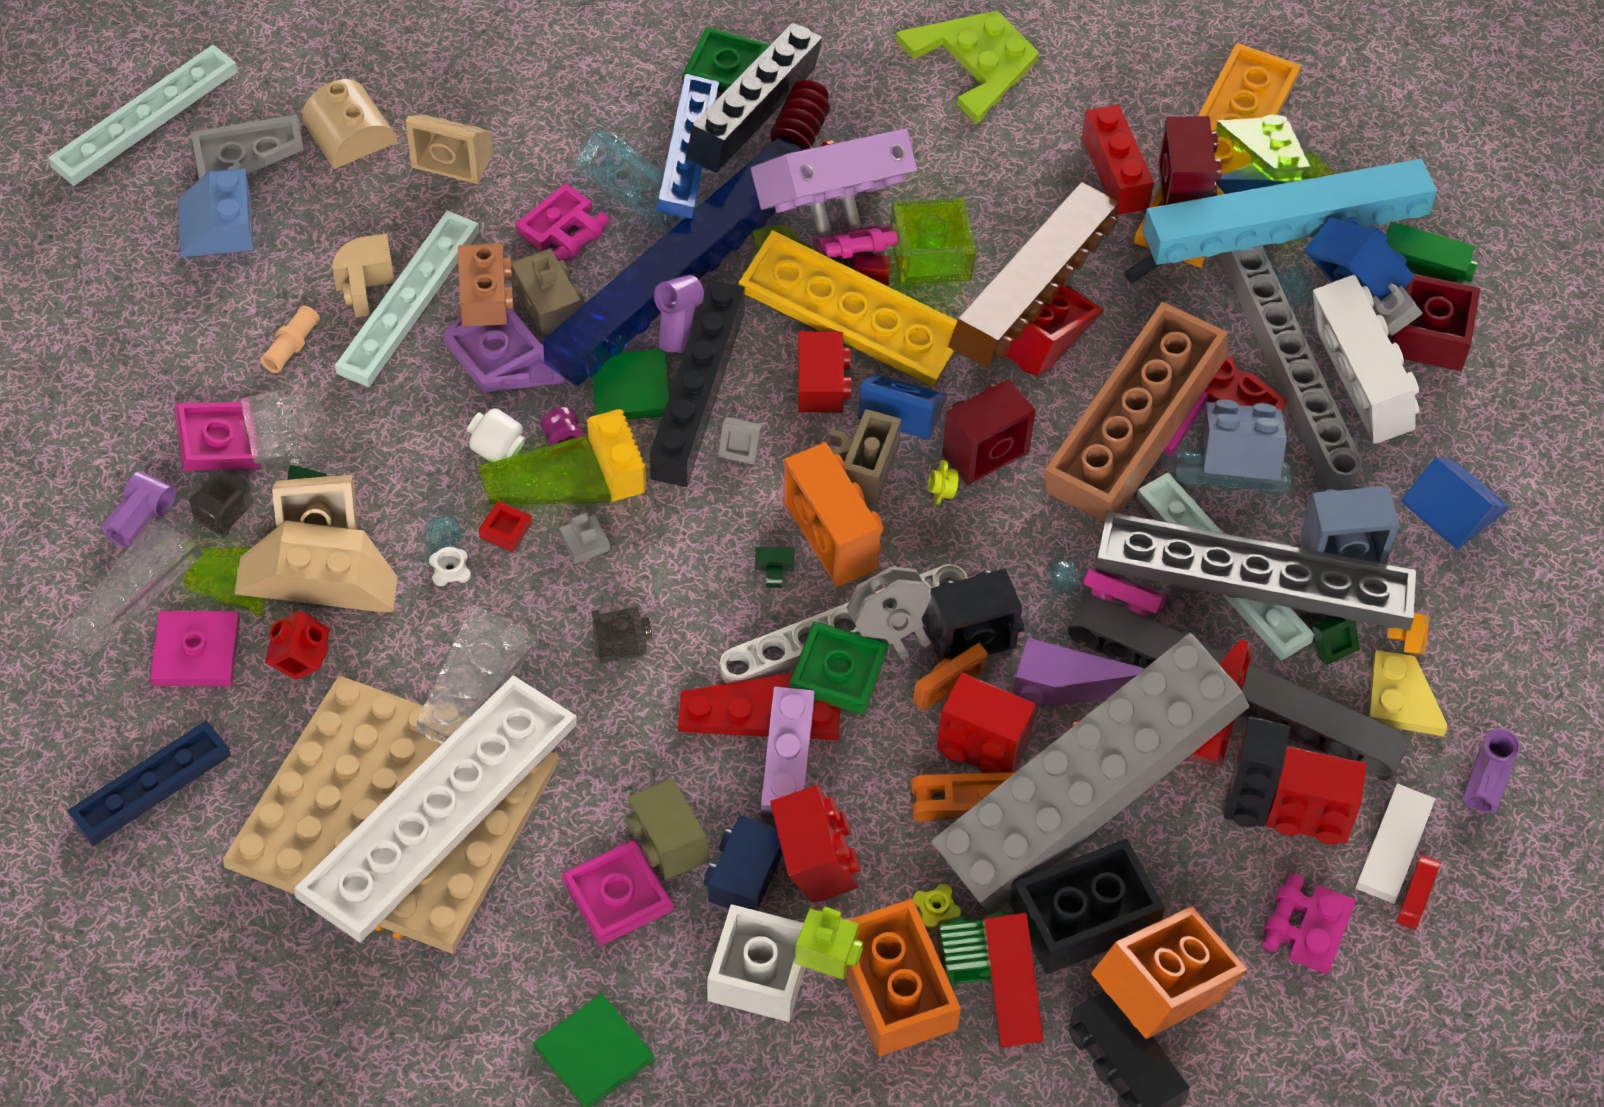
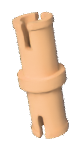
[260,306,320,373]

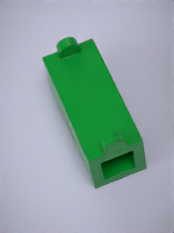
[1386,221,1478,284]

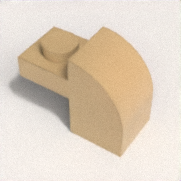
[332,233,395,318]

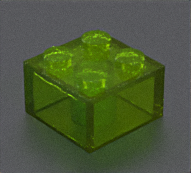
[889,197,976,285]

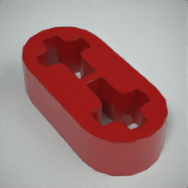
[1396,854,1441,931]

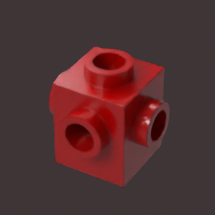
[264,611,330,679]

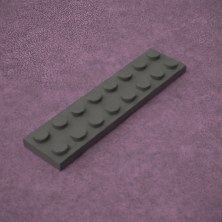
[1095,511,1416,630]

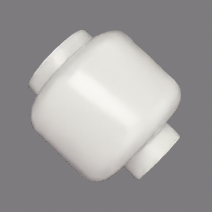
[467,408,526,465]

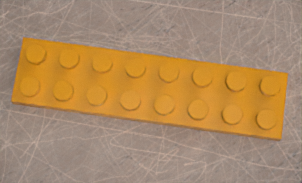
[1134,43,1301,268]

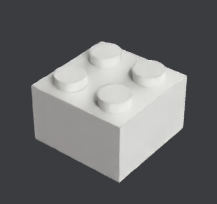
[707,904,806,1022]

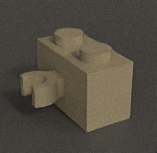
[512,248,585,336]
[829,409,902,505]

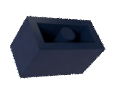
[704,815,783,911]

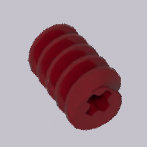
[770,80,830,154]

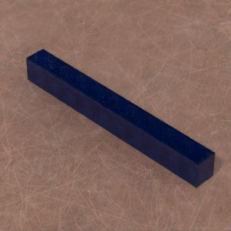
[543,136,803,387]

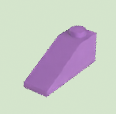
[1013,638,1144,706]

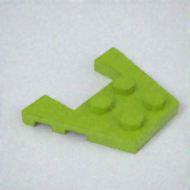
[896,10,1039,124]

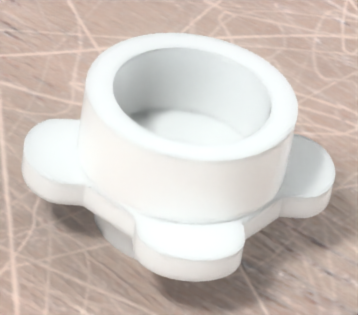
[429,547,471,586]

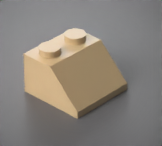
[405,115,493,184]
[272,475,357,530]

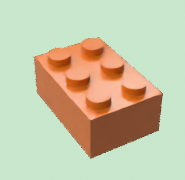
[783,442,883,587]
[845,898,961,1057]
[1091,906,1247,1039]

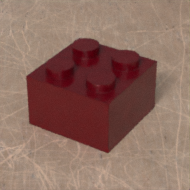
[1158,116,1222,206]
[1391,274,1481,372]
[942,379,1036,486]

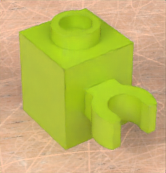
[795,907,864,980]

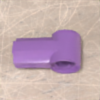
[654,275,704,353]
[101,471,176,548]
[1462,728,1520,813]

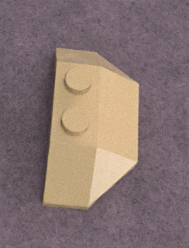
[235,521,398,612]

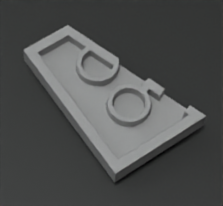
[191,115,304,180]

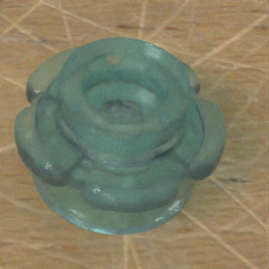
[424,516,462,551]
[1048,557,1080,595]

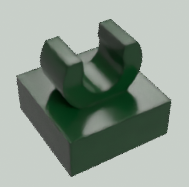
[755,547,795,588]
[1310,616,1360,665]

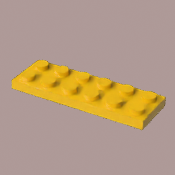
[738,230,957,387]

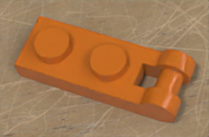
[911,772,1016,821]

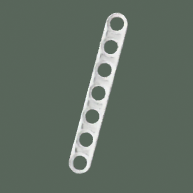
[720,564,968,683]

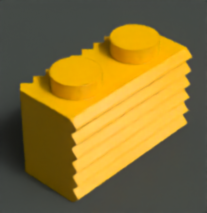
[586,409,646,502]

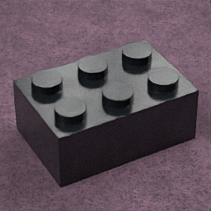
[1010,838,1165,975]

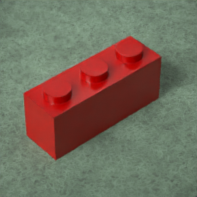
[1082,104,1154,215]

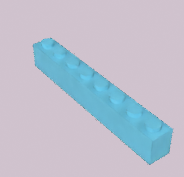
[1143,158,1437,265]

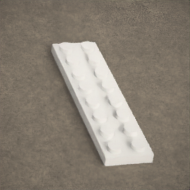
[294,675,577,943]

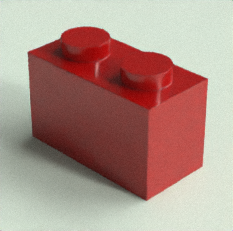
[798,331,851,413]

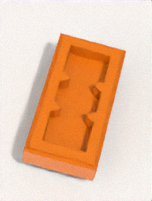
[912,643,988,710]

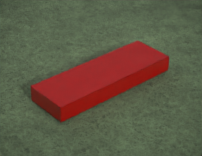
[982,913,1044,1048]

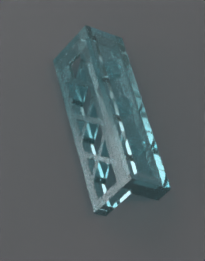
[575,129,713,244]

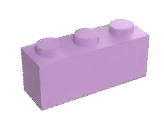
[761,687,815,818]

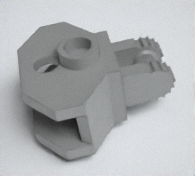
[846,566,932,660]

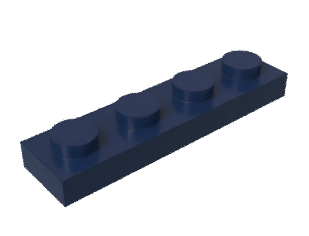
[67,720,231,847]

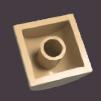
[302,79,397,169]

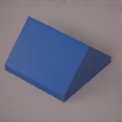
[858,373,948,440]
[1401,457,1510,550]

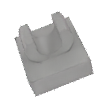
[1372,284,1423,336]
[718,417,763,465]
[559,513,610,564]

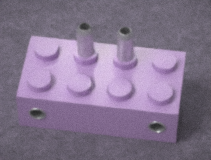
[750,128,917,237]

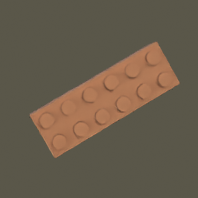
[1044,301,1228,523]

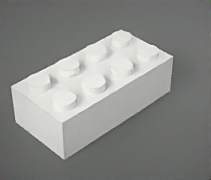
[1313,274,1419,444]

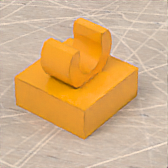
[1387,613,1430,656]

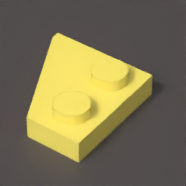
[1368,650,1447,736]

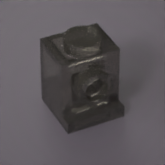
[189,469,253,538]
[591,607,652,664]

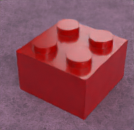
[937,672,1036,773]
[1266,747,1367,844]
[770,785,861,903]

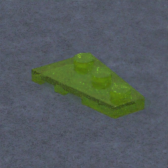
[1216,115,1310,181]
[478,435,611,505]

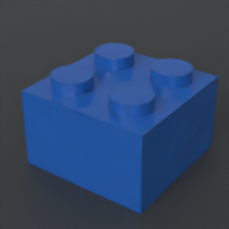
[1304,217,1415,306]

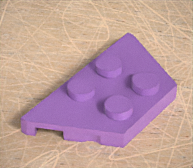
[443,309,565,393]

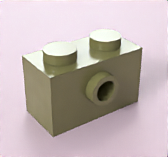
[625,779,710,880]

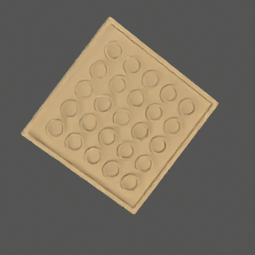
[223,675,558,954]

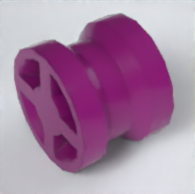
[541,407,586,455]

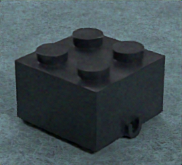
[926,568,1024,661]

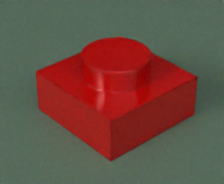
[478,501,532,552]

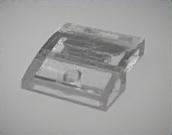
[240,390,333,465]

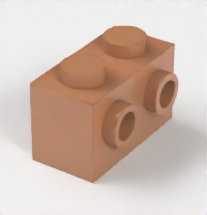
[458,243,514,327]

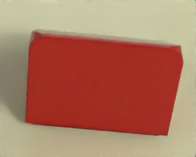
[853,253,891,287]

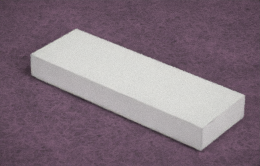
[1356,783,1436,904]

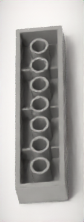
[931,632,1250,915]

